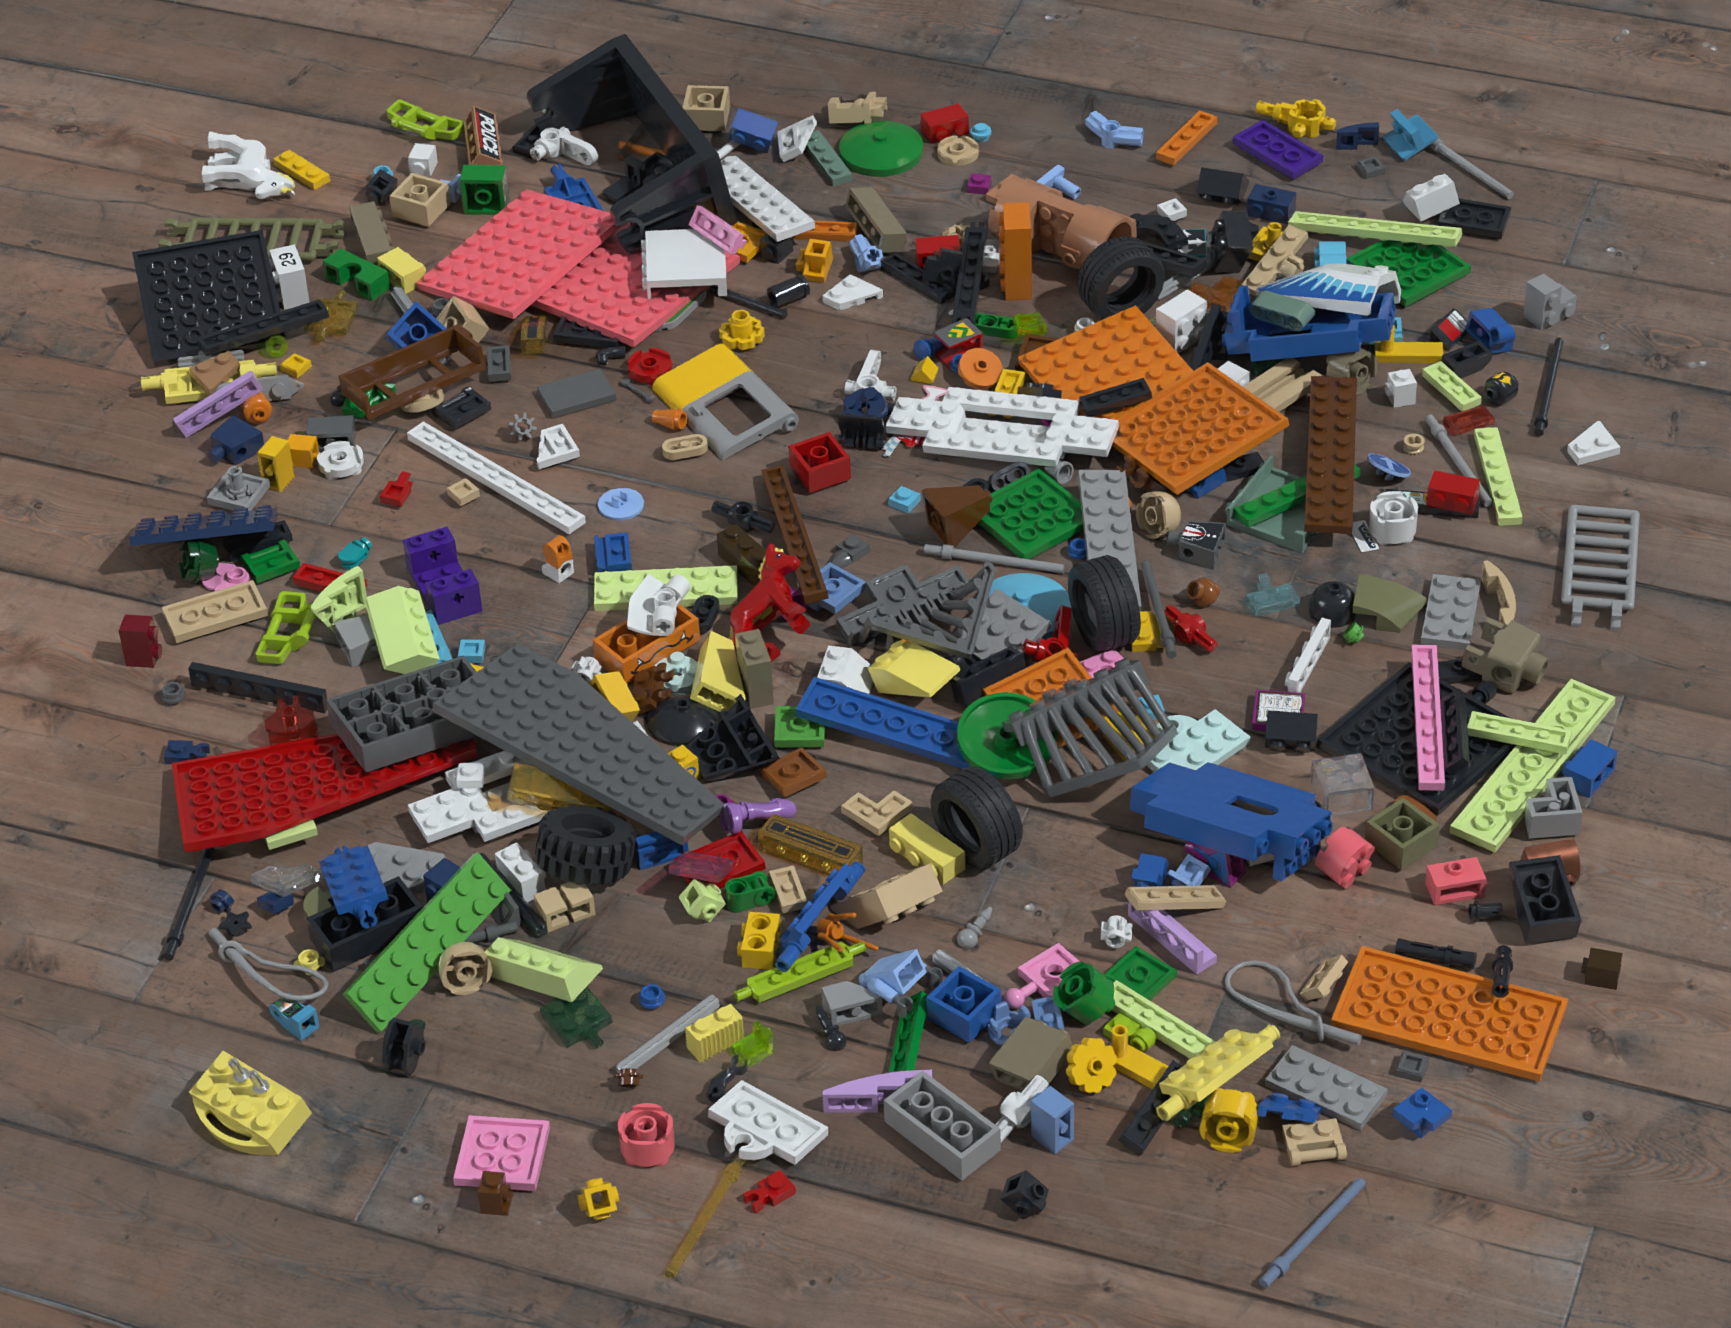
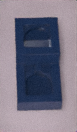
[1336,122,1379,150]

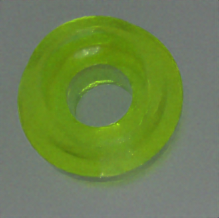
[266,335,288,357]

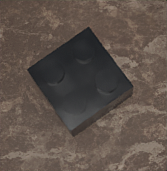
[1207,211,1253,273]

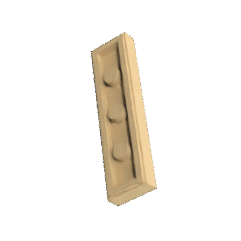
[1125,885,1226,910]

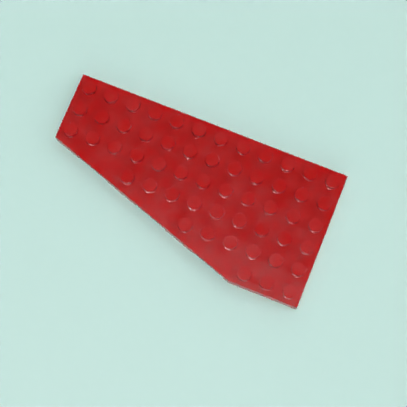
[171,733,477,852]

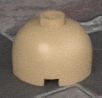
[1136,491,1181,539]
[438,941,492,995]

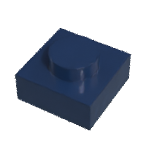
[257,888,294,914]

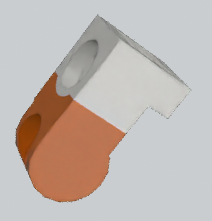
[542,535,574,583]

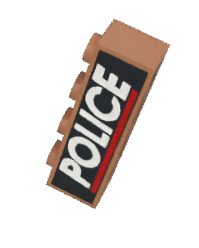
[464,106,503,165]

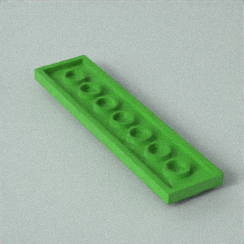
[343,852,511,1033]

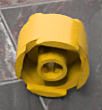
[1200,1088,1259,1153]

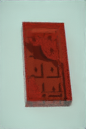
[1443,405,1495,436]

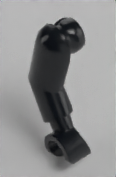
[707,1054,748,1103]

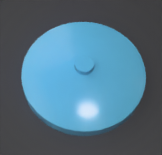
[976,573,1071,640]

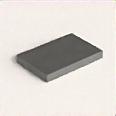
[537,368,616,418]

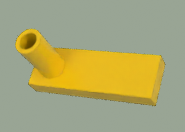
[1374,325,1443,363]
[1109,1025,1168,1089]

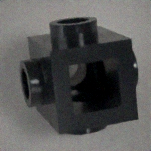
[1000,1170,1049,1219]

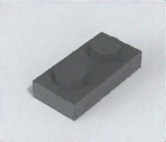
[487,345,511,382]

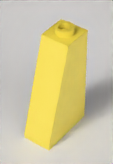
[690,631,745,712]

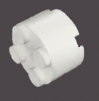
[1369,491,1418,545]

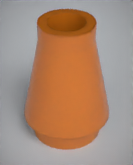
[652,408,687,431]

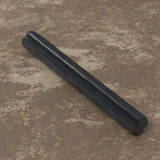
[480,853,548,937]

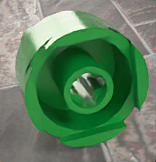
[1053,962,1115,1026]

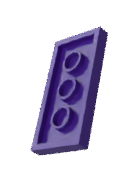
[1233,120,1323,179]

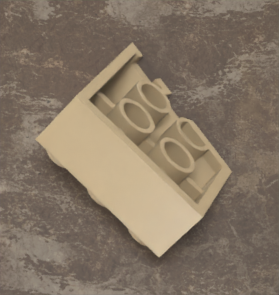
[830,863,943,929]

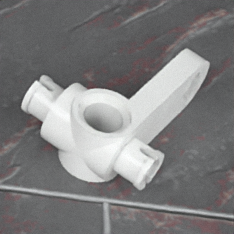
[530,127,598,166]
[845,350,897,401]

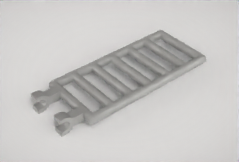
[1561,505,1640,631]

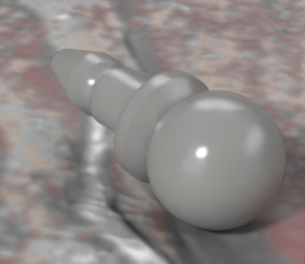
[957,907,992,949]

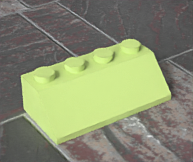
[364,586,440,674]
[485,937,603,1002]

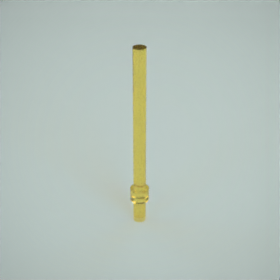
[665,1152,747,1279]

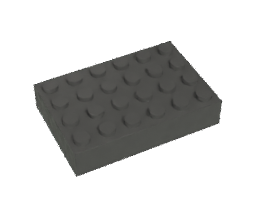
[326,656,477,772]

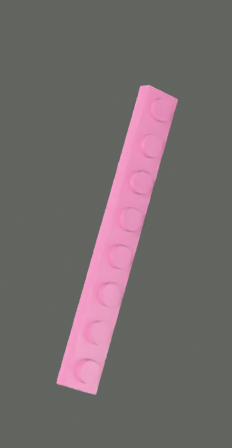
[1411,645,1445,791]

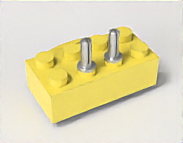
[189,1051,312,1156]

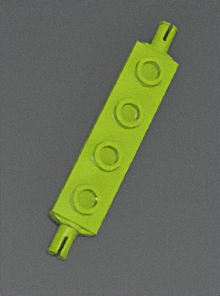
[734,941,866,1003]

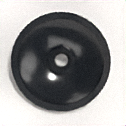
[647,692,721,747]

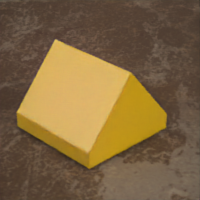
[911,356,939,384]

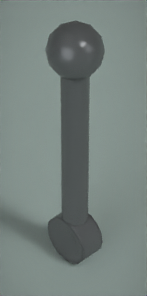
[621,379,655,403]

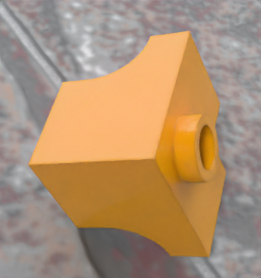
[795,239,833,283]

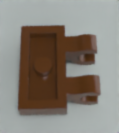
[1116,456,1169,493]
[632,662,674,715]

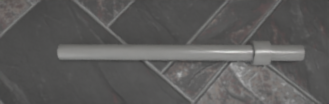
[1430,138,1514,199]
[1425,414,1493,507]
[924,544,1065,574]

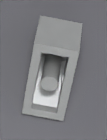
[822,981,883,1026]

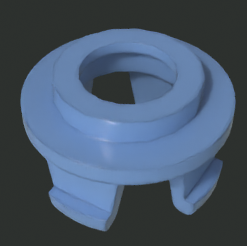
[988,1002,1031,1046]

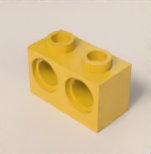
[737,912,781,970]

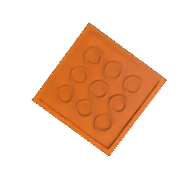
[983,648,1119,748]

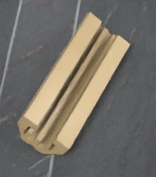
[1243,358,1323,412]

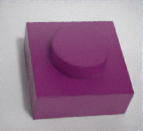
[967,173,992,195]

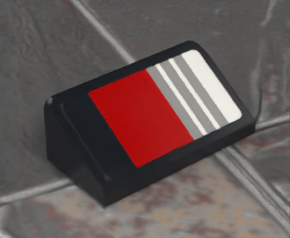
[1430,308,1467,351]

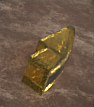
[521,315,547,354]

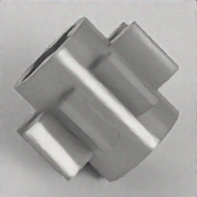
[508,412,537,440]

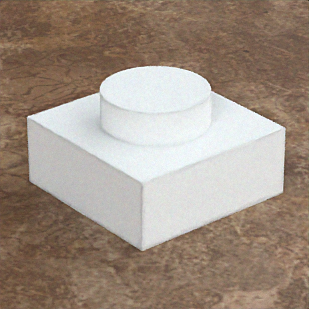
[1157,198,1187,221]
[457,763,485,788]

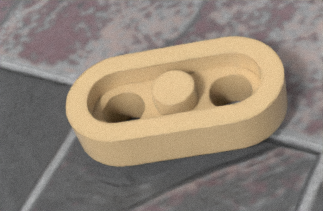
[662,434,708,460]

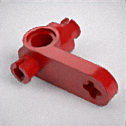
[1022,605,1077,663]

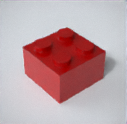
[788,432,851,493]

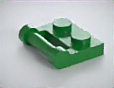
[240,539,301,584]

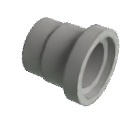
[1045,460,1074,484]

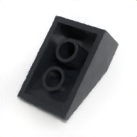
[1509,855,1581,944]

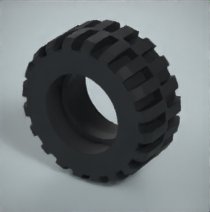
[535,805,636,886]

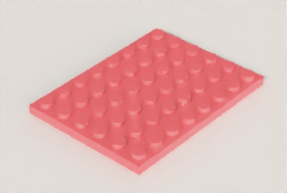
[416,189,622,319]
[531,222,740,347]

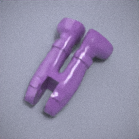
[720,798,796,834]

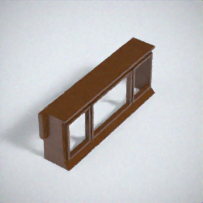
[338,324,486,420]

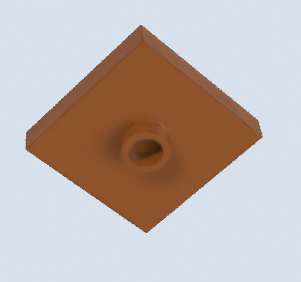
[759,748,828,798]

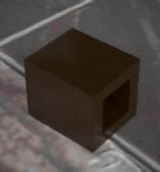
[1581,948,1623,990]

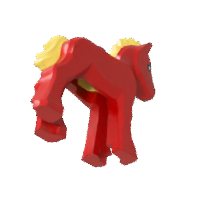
[729,543,810,662]

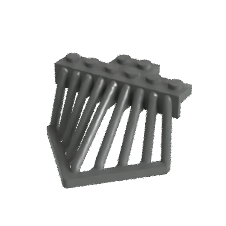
[836,562,996,659]
[1002,658,1178,798]

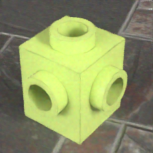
[679,879,726,922]

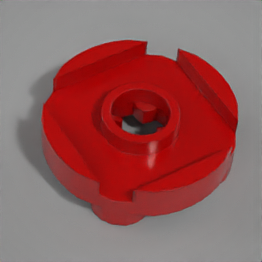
[628,348,673,386]

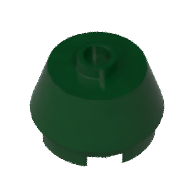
[179,539,219,584]

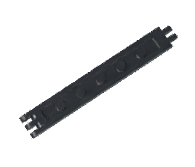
[952,222,988,325]

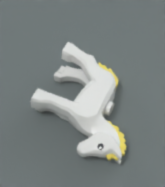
[202,132,295,199]

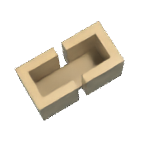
[534,882,595,932]

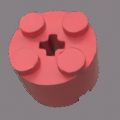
[1315,826,1375,889]
[618,1103,675,1167]

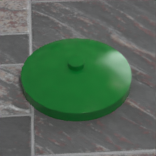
[839,121,923,177]
[957,692,1057,779]

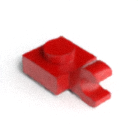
[379,471,413,507]

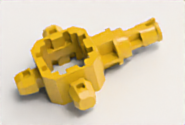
[1255,99,1336,139]

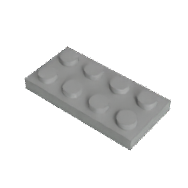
[1421,574,1481,650]
[1265,1045,1388,1131]

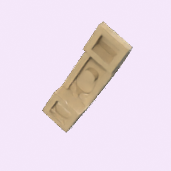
[1481,560,1516,626]

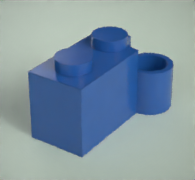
[1465,308,1515,354]

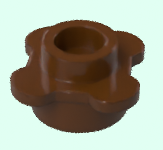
[614,1068,643,1087]

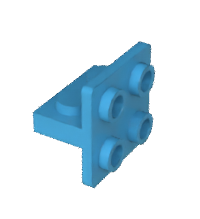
[1383,109,1439,161]

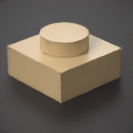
[447,478,480,506]

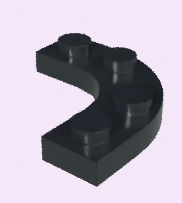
[1130,213,1189,250]

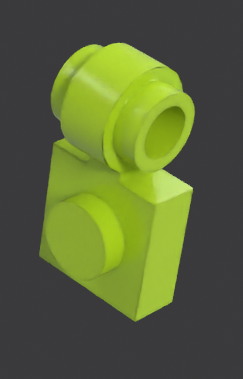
[1103,1012,1156,1052]

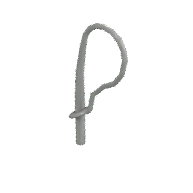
[209,928,329,1001]
[1225,960,1362,1045]

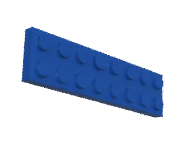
[795,677,971,769]

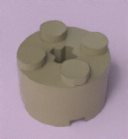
[1326,348,1378,395]

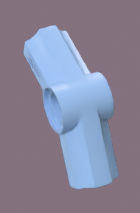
[1085,111,1144,148]
[850,234,883,273]

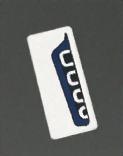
[1352,520,1379,552]

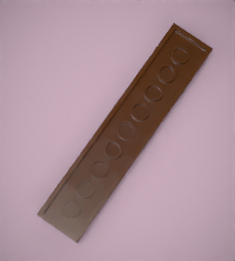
[1304,376,1357,534]

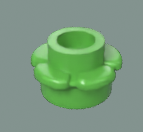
[1342,622,1364,644]

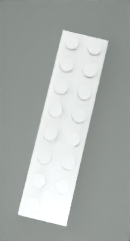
[721,156,815,242]

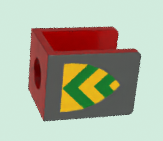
[935,318,983,369]

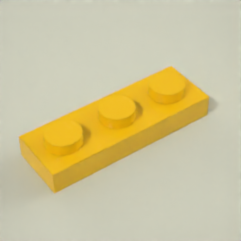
[273,150,330,190]

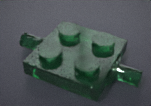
[539,986,613,1049]

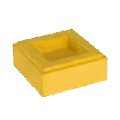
[280,353,312,378]

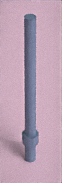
[1259,1178,1366,1288]

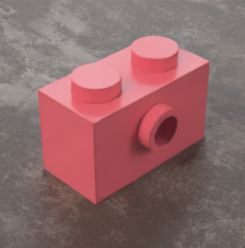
[1425,857,1486,905]

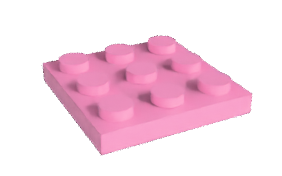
[453,1115,550,1191]

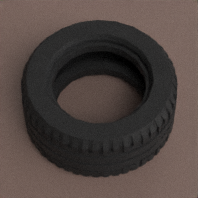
[1077,236,1165,320]
[1068,555,1141,652]
[930,767,1023,868]

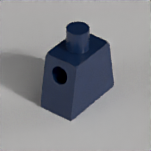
[207,415,264,465]

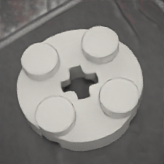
[317,441,364,480]

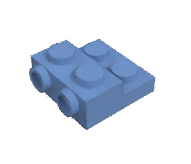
[799,562,866,614]

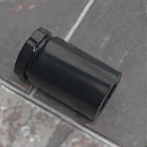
[767,275,810,307]

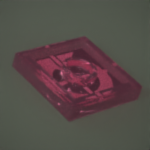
[668,851,734,883]

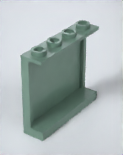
[1225,455,1319,553]

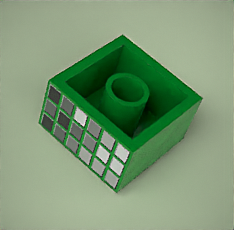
[460,165,510,215]

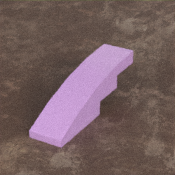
[823,1069,932,1113]

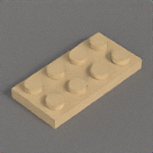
[162,580,268,643]

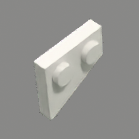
[777,115,817,162]
[1567,421,1620,465]
[537,424,580,469]

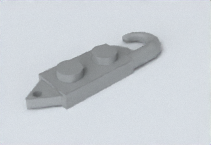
[214,375,304,401]

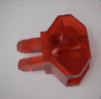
[265,695,319,745]

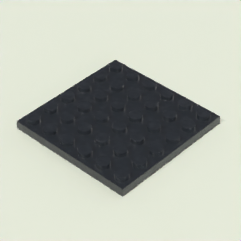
[132,230,286,367]
[1317,662,1516,816]

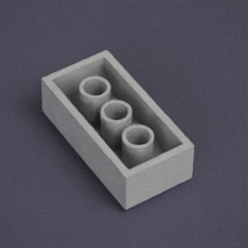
[884,1071,1001,1180]

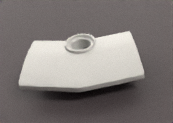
[627,574,690,636]

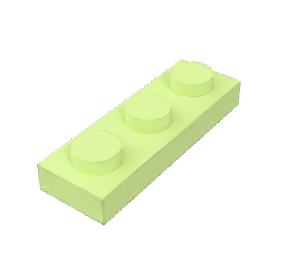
[1422,361,1482,412]

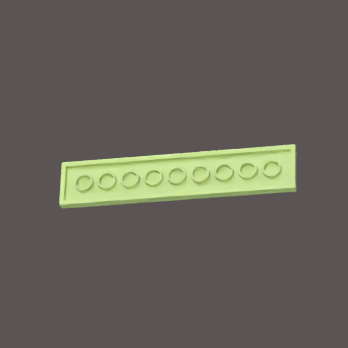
[1450,679,1616,853]

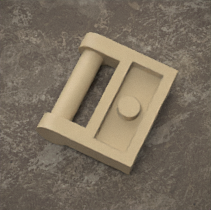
[1282,1118,1347,1166]

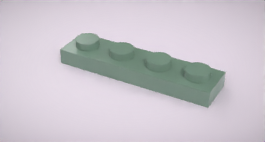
[805,130,852,186]

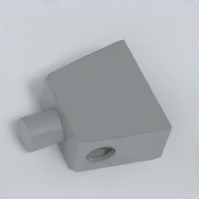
[334,615,380,667]

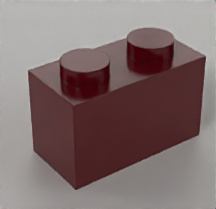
[118,614,162,668]

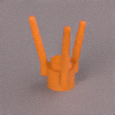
[817,913,879,952]

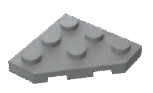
[368,842,447,894]

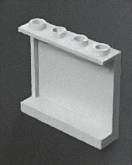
[641,229,727,299]

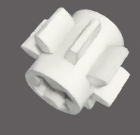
[571,656,602,683]
[1101,915,1132,948]

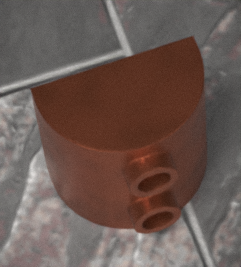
[1520,838,1580,887]

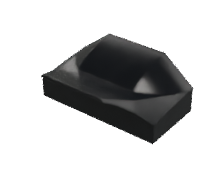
[1442,341,1492,378]

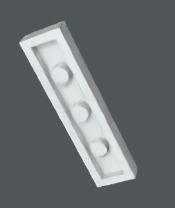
[1285,618,1331,693]

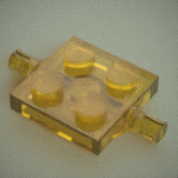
[303,289,359,342]

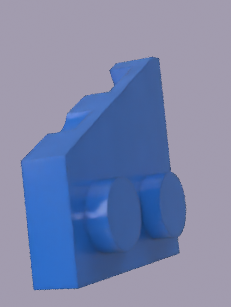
[1257,1093,1322,1123]

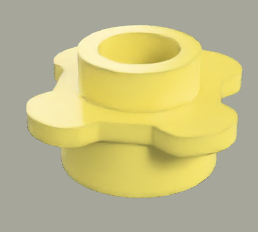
[294,949,326,975]

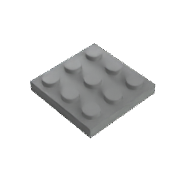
[952,589,1051,661]

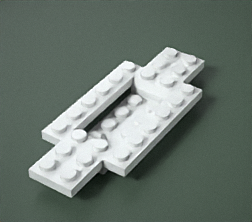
[886,387,1119,467]
[408,721,648,843]

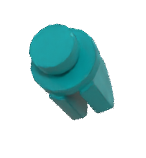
[338,537,372,570]

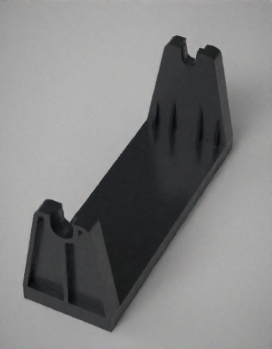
[527,34,738,253]

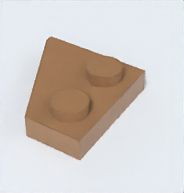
[189,351,240,395]

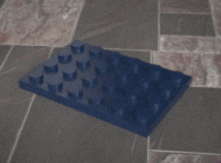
[129,505,278,546]

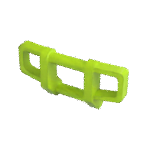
[387,100,465,140]
[256,591,317,664]

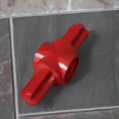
[1164,605,1218,652]

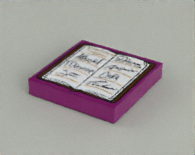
[1252,690,1305,731]

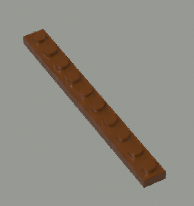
[761,465,829,604]

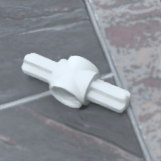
[995,1075,1049,1143]

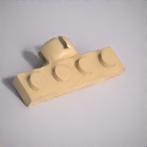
[1241,225,1308,297]

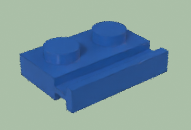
[594,532,632,572]
[636,832,688,870]

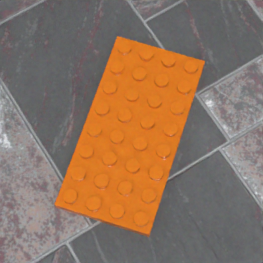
[1331,946,1568,1082]

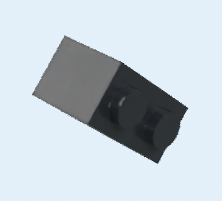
[1265,710,1318,753]

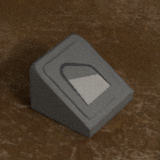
[493,892,521,927]

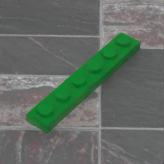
[1234,464,1361,528]

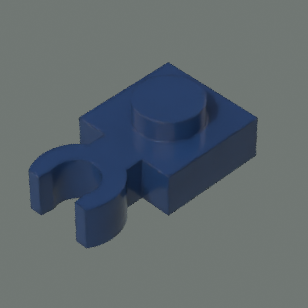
[164,740,210,765]

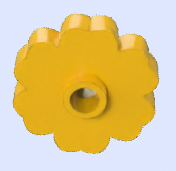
[719,310,765,350]
[1066,1037,1117,1093]

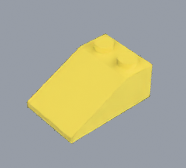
[868,641,960,697]

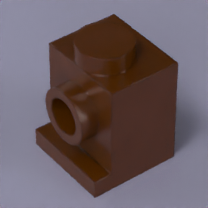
[478,1171,513,1216]

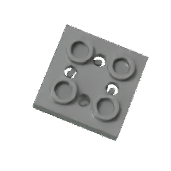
[207,466,270,511]

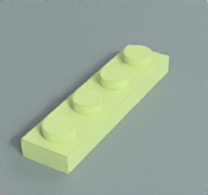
[1467,711,1572,754]

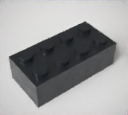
[306,876,423,971]

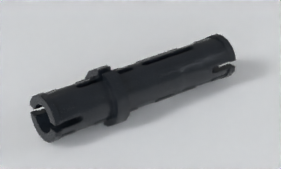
[1395,938,1477,969]
[1492,945,1513,998]

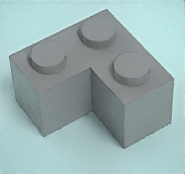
[1523,274,1577,330]
[1524,777,1583,839]

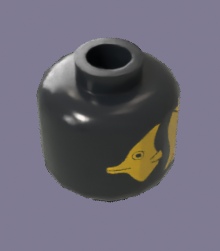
[1484,372,1519,405]

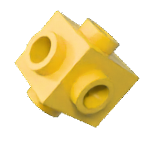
[577,1178,619,1220]

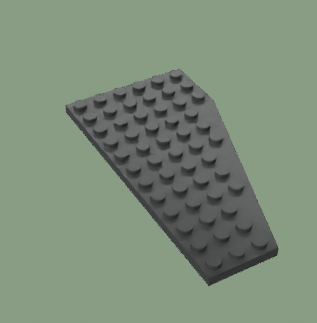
[432,643,724,845]

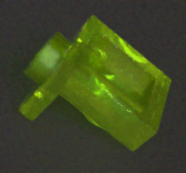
[1013,312,1047,336]
[731,1020,774,1068]

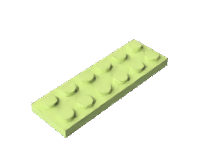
[594,565,738,611]

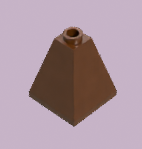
[922,485,992,548]

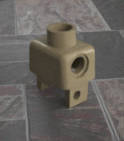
[1461,617,1549,693]

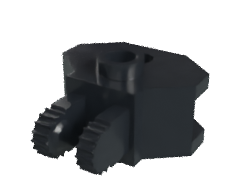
[382,1018,426,1076]

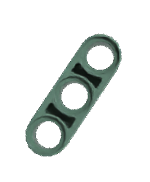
[1249,291,1315,331]

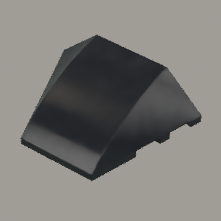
[686,694,780,781]

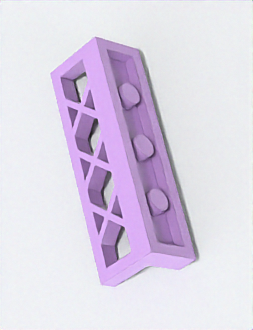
[173,371,263,438]
[1128,900,1217,975]

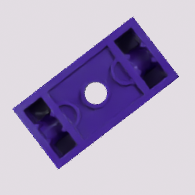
[403,527,483,625]

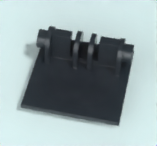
[837,413,887,450]

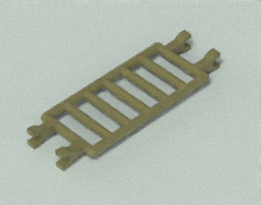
[158,217,346,261]

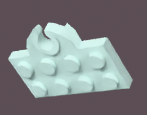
[1146,709,1250,772]

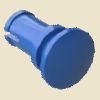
[914,336,946,360]

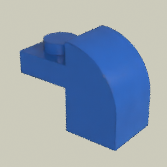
[1131,853,1169,887]

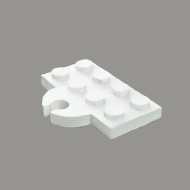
[708,1080,828,1165]

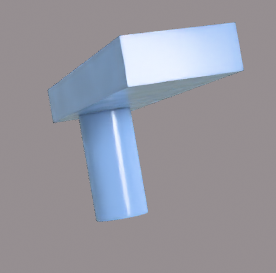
[1036,164,1081,199]

